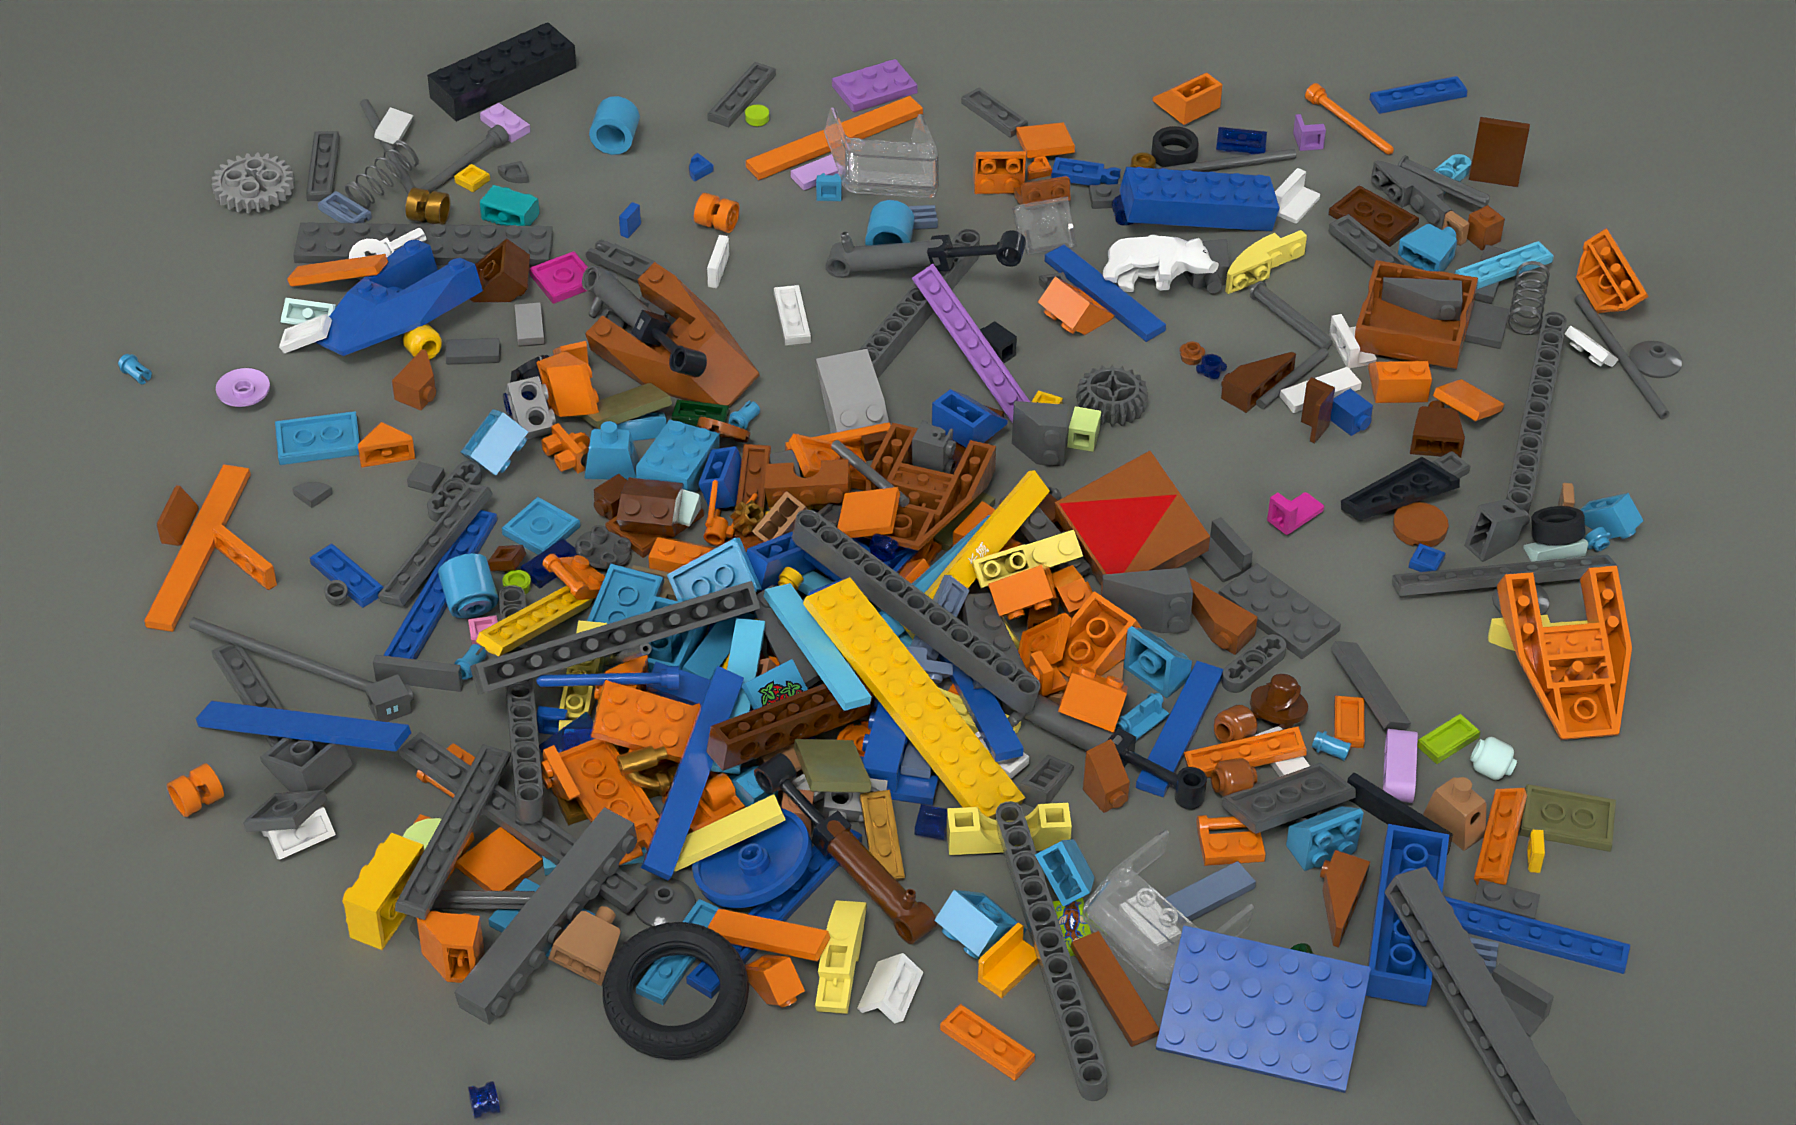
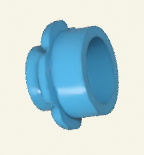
[1584,527,1612,552]

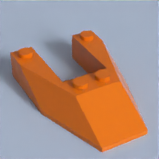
[1497,566,1632,740]

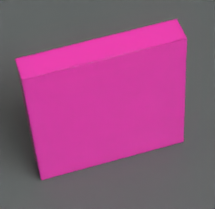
[529,251,588,304]

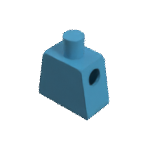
[1398,224,1457,272]
[585,421,639,480]
[1035,839,1094,906]

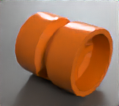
[694,192,740,233]
[167,763,224,817]

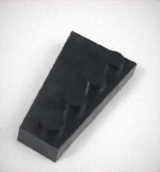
[1341,457,1460,521]

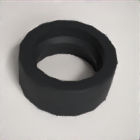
[1151,126,1199,167]
[1531,506,1585,545]

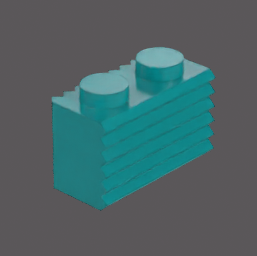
[480,185,540,226]

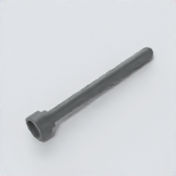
[420,124,509,193]

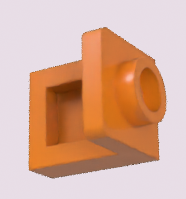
[1027,650,1067,696]

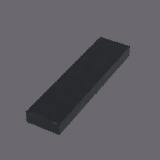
[1347,773,1453,855]

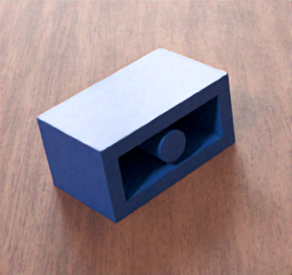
[698,446,742,509]

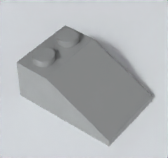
[815,349,889,433]

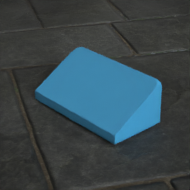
[617,411,667,441]

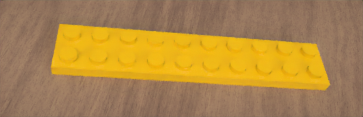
[803,577,1025,819]

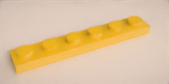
[476,585,593,657]

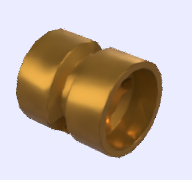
[406,187,450,225]

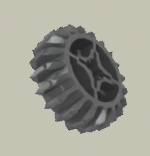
[1076,365,1148,426]

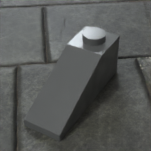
[1381,277,1462,321]

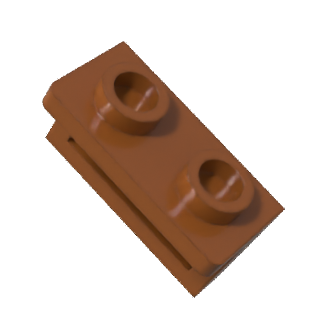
[1014,176,1071,208]

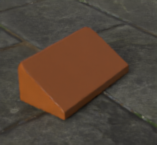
[157,485,199,546]

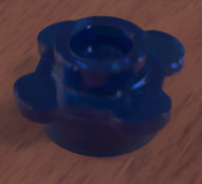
[1196,354,1227,379]
[870,534,899,562]

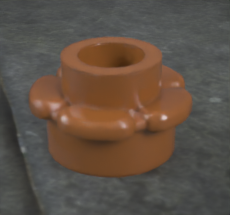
[1179,341,1205,365]

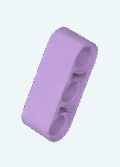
[1383,729,1418,803]

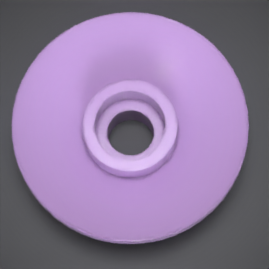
[216,368,270,407]

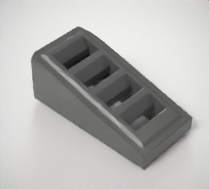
[1019,755,1074,808]

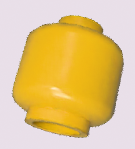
[403,324,442,360]

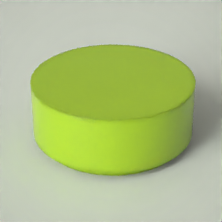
[745,104,769,126]
[502,570,531,595]

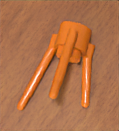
[704,480,758,546]

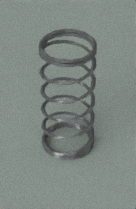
[345,140,419,209]
[1508,261,1550,334]

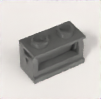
[912,420,956,474]

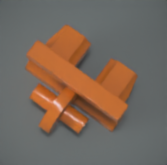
[541,423,590,473]

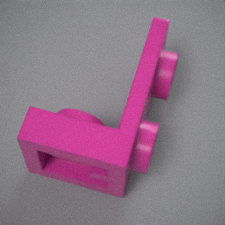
[1267,492,1324,535]

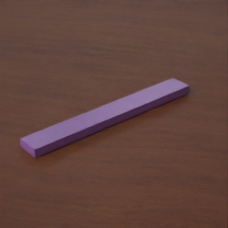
[912,264,1030,423]

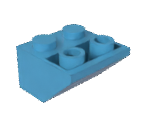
[1286,806,1364,871]

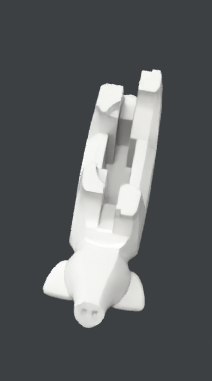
[1103,235,1219,292]

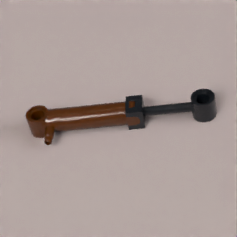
[754,753,937,944]

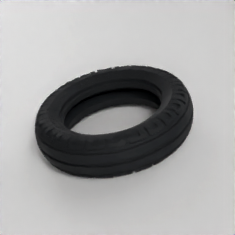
[602,922,749,1060]

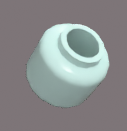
[1470,737,1517,780]

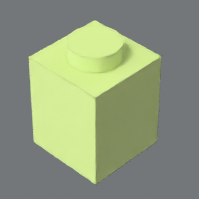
[1067,406,1101,452]

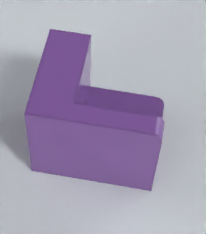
[1293,114,1326,151]

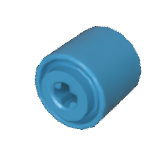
[589,96,640,155]
[865,200,915,245]
[438,553,499,619]

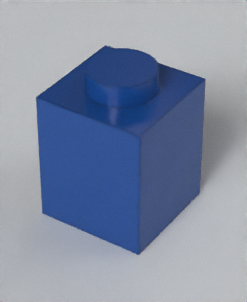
[1330,388,1373,436]

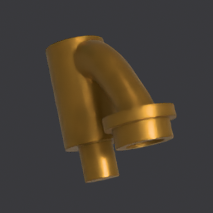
[617,745,670,796]

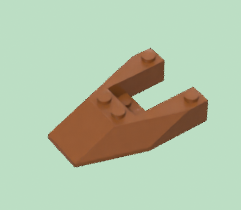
[585,262,760,407]
[865,422,996,551]

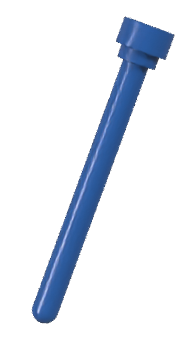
[537,666,680,690]

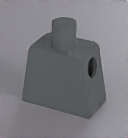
[1183,239,1229,293]
[1464,499,1530,562]

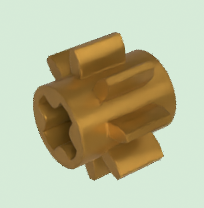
[730,500,764,536]

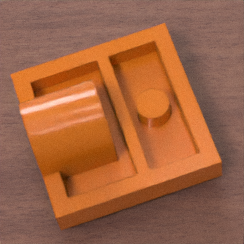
[662,771,745,834]

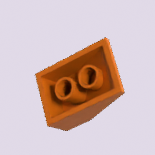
[1051,591,1142,678]

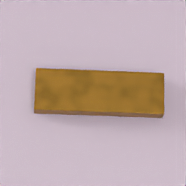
[859,790,905,881]

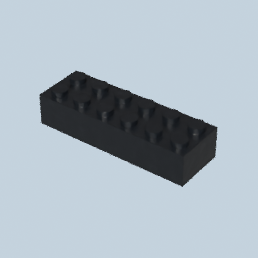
[427,22,576,122]

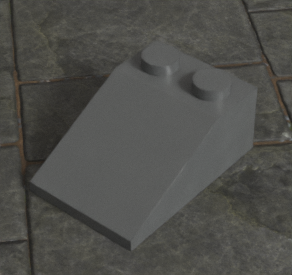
[1101,567,1193,633]

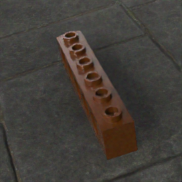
[706,672,873,771]

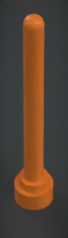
[1305,83,1394,155]

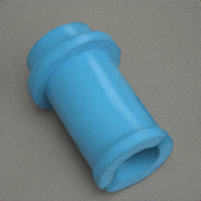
[118,354,152,384]
[728,400,760,429]
[454,644,487,680]
[1312,731,1351,761]

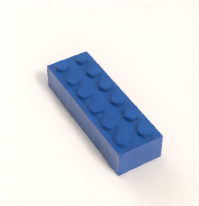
[1120,167,1280,231]
[1365,824,1449,1006]

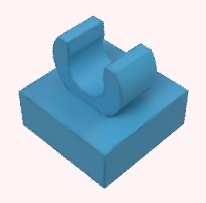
[816,173,842,201]

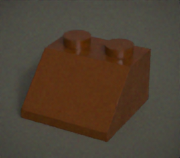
[470,238,530,303]
[616,477,684,537]

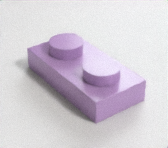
[480,103,530,143]

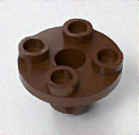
[1250,673,1308,729]

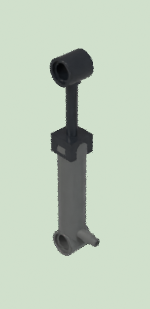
[826,230,1026,278]
[582,266,707,378]
[1001,694,1207,809]

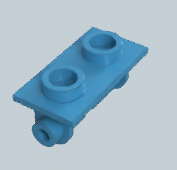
[1114,693,1169,740]

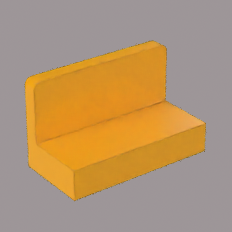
[978,922,1039,998]

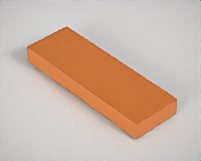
[213,523,277,590]
[940,1004,1035,1081]

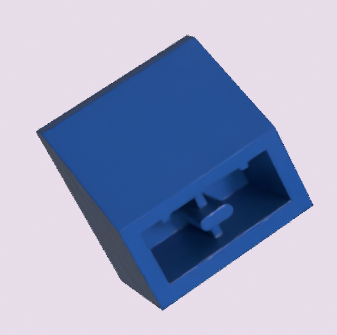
[932,389,1008,448]

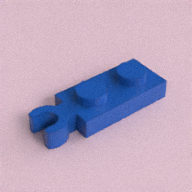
[1051,157,1121,186]

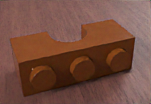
[765,459,852,507]

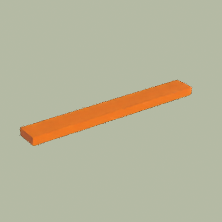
[746,96,923,180]
[144,464,250,632]

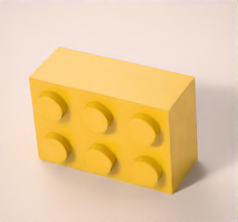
[342,833,425,950]

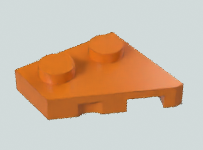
[540,745,580,800]

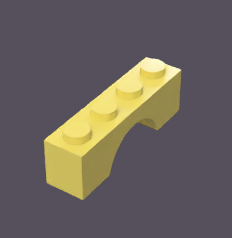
[946,803,1072,855]

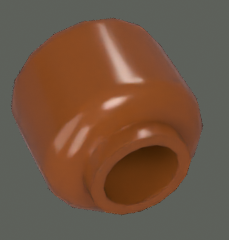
[1214,705,1257,743]
[1211,758,1257,797]

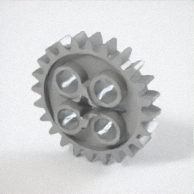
[212,152,294,213]

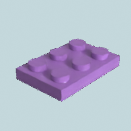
[832,59,917,113]

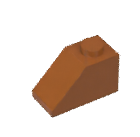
[392,349,436,410]
[1083,739,1130,813]

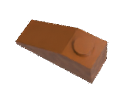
[1190,578,1258,655]
[1320,850,1370,948]

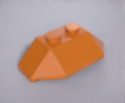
[1576,228,1649,313]

